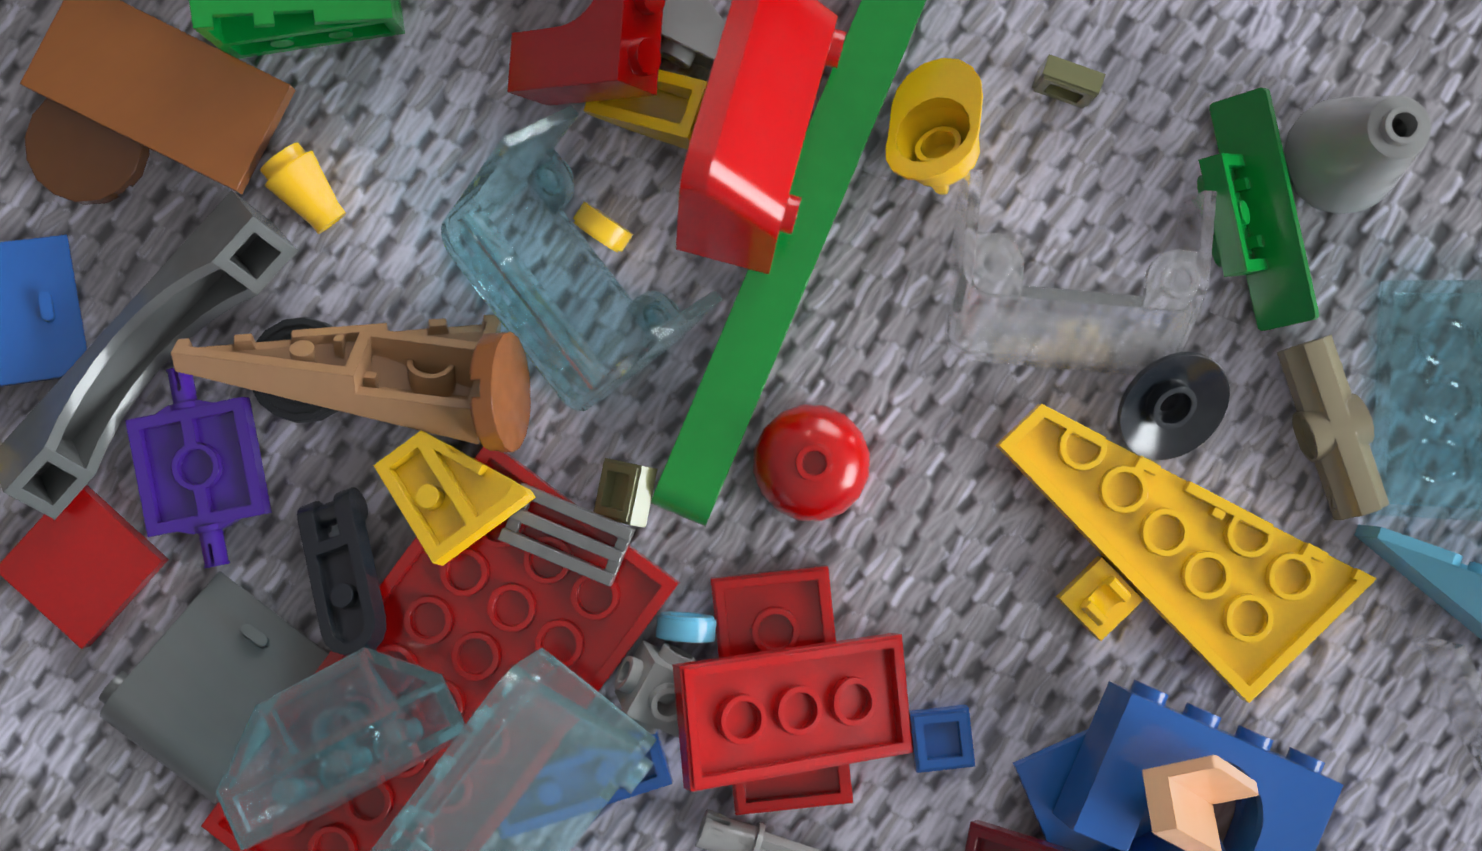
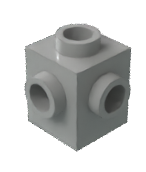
[614,640,696,738]

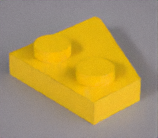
[373,430,536,566]

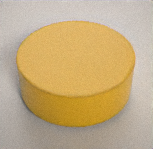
[573,201,633,253]

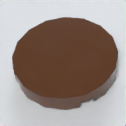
[25,98,150,205]

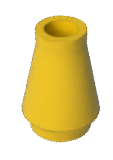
[260,142,346,234]

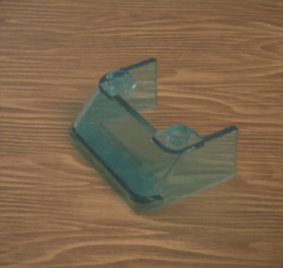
[441,105,722,411]

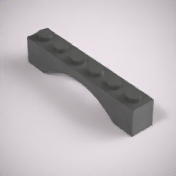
[0,190,298,519]

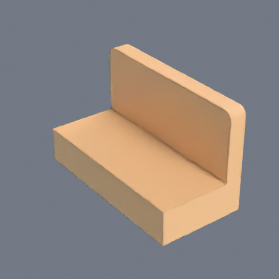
[1142,755,1259,851]

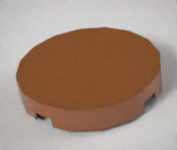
[469,332,531,453]

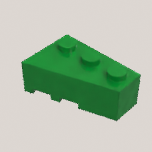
[189,0,405,59]

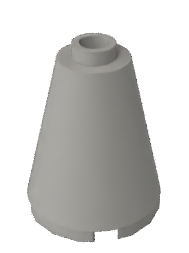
[1284,96,1431,214]

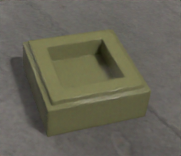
[1032,54,1106,109]
[594,458,658,528]

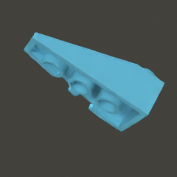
[1354,524,1482,640]

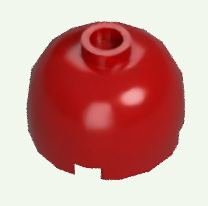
[753,404,870,521]

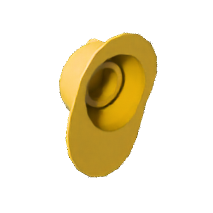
[885,58,983,195]

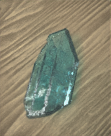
[215,647,469,851]

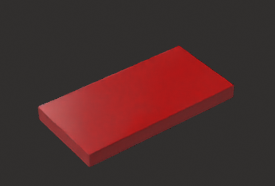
[711,565,853,815]
[672,633,913,792]

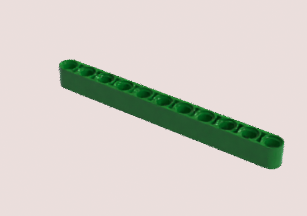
[651,0,926,527]

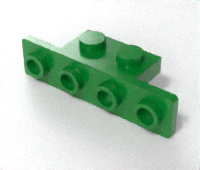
[1197,87,1319,331]

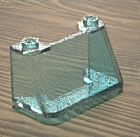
[371,647,657,851]

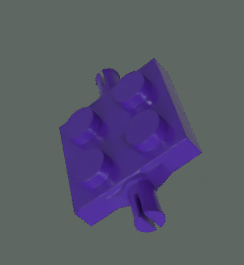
[125,368,272,569]

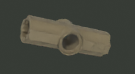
[1277,335,1390,520]

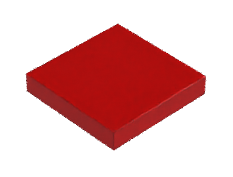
[0,485,169,649]

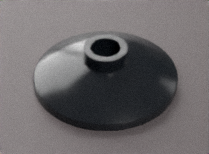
[1117,352,1230,460]

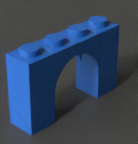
[1052,680,1344,851]

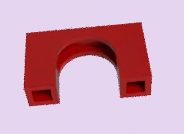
[507,0,666,106]

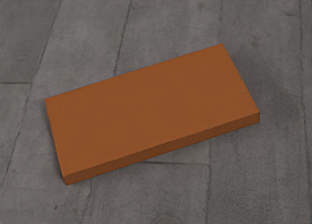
[20,0,296,194]

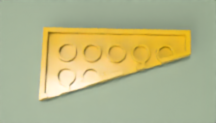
[995,404,1377,703]

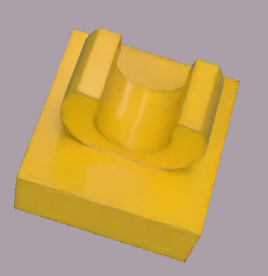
[1055,556,1143,641]

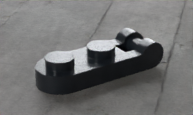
[297,487,387,657]

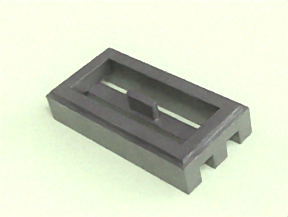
[498,483,635,586]

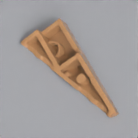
[171,314,502,444]

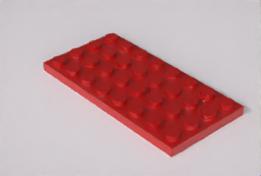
[201,446,680,851]

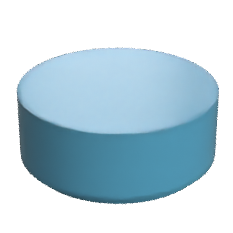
[656,611,717,643]

